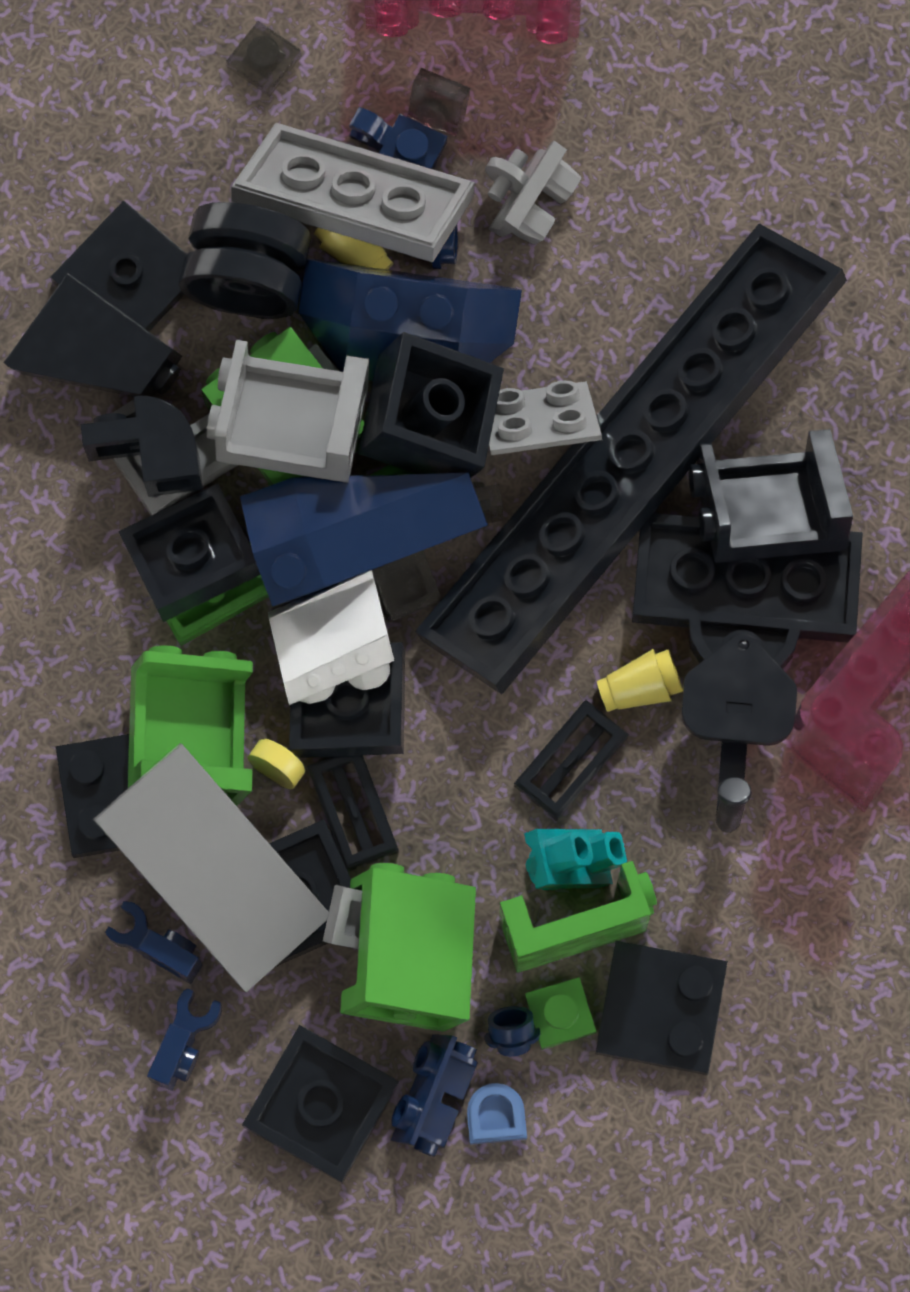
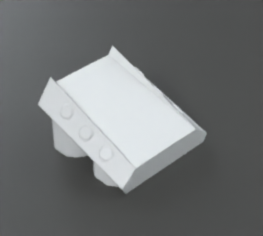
[268,570,394,705]

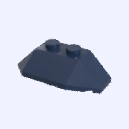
[299,258,522,381]

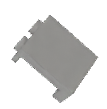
[207,340,369,483]

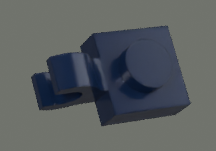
[349,107,448,169]
[105,901,203,984]
[147,988,222,1091]

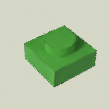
[525,977,596,1050]

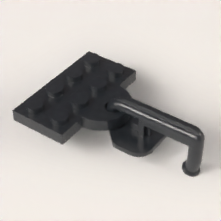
[632,513,863,833]

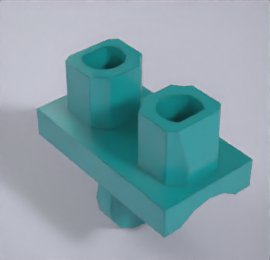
[524,829,627,890]

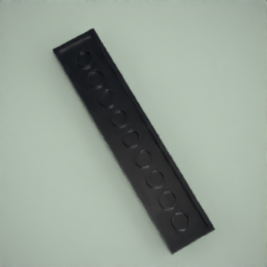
[415,223,847,695]

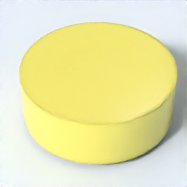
[247,739,305,789]

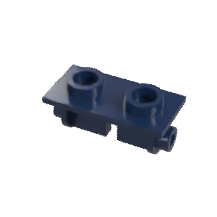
[391,1034,478,1157]

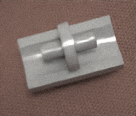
[485,141,582,245]

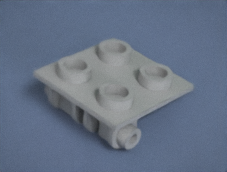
[489,381,602,455]

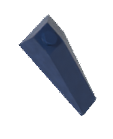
[240,472,488,607]

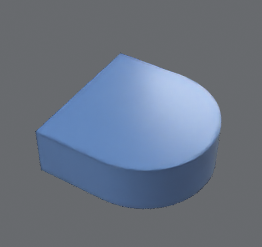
[467,1083,527,1145]

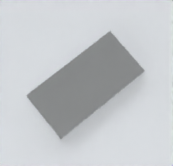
[231,123,475,262]
[93,743,329,992]

